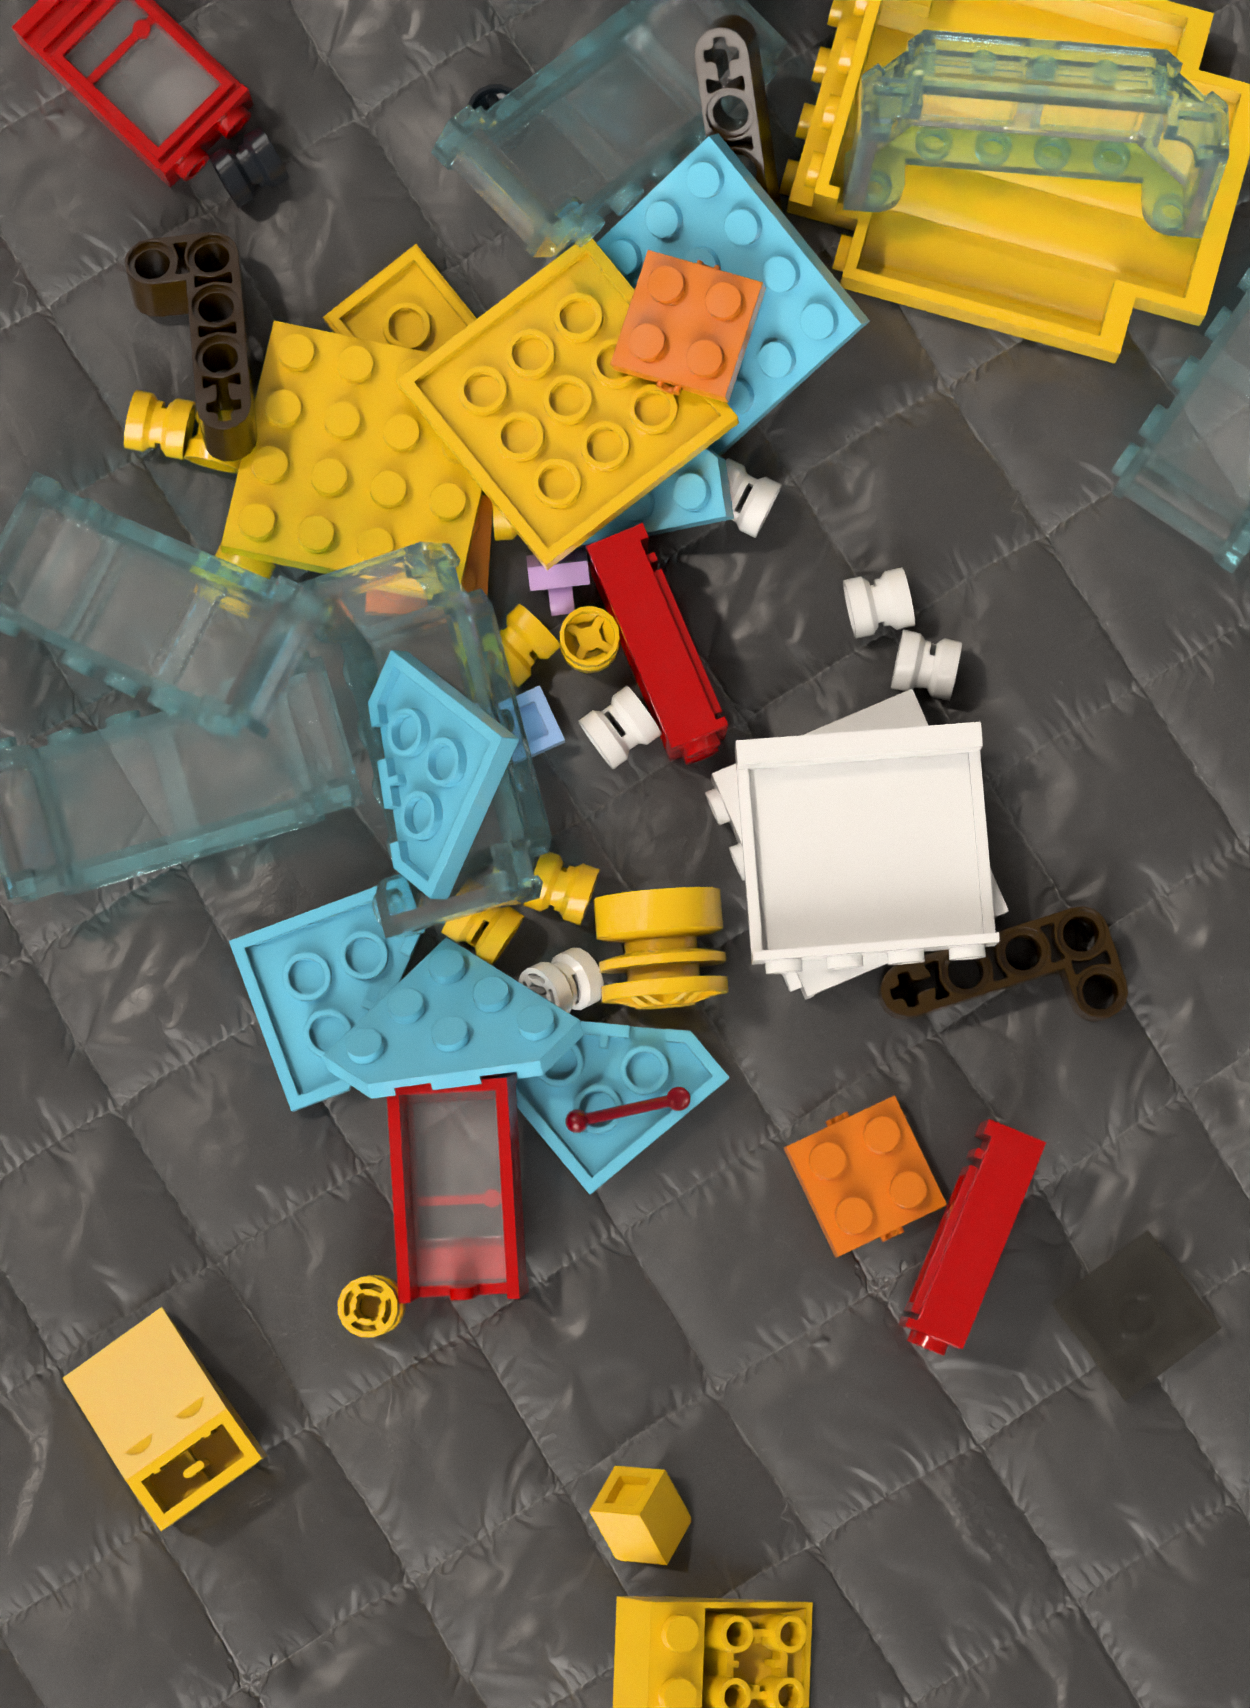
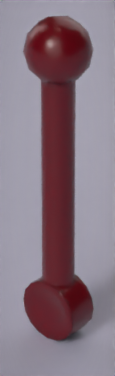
[565,1087,690,1133]

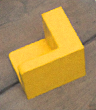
[589,1466,691,1565]

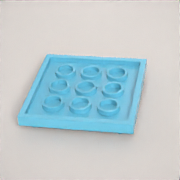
[597,133,870,456]

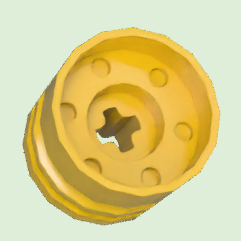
[593,887,728,1009]

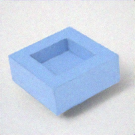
[485,685,565,767]

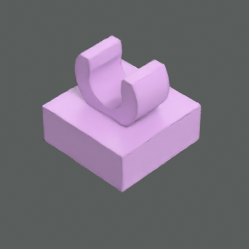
[526,549,590,616]

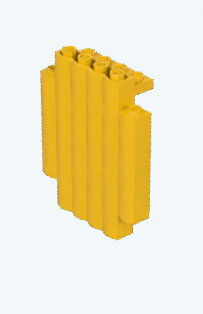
[779,0,1250,364]

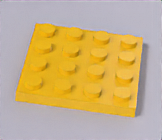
[397,233,739,571]
[221,320,483,602]

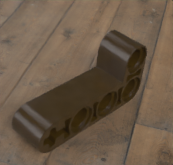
[694,14,782,211]
[124,232,258,461]
[878,906,1128,1022]

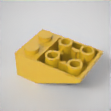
[62,1307,268,1531]
[613,1596,813,1708]

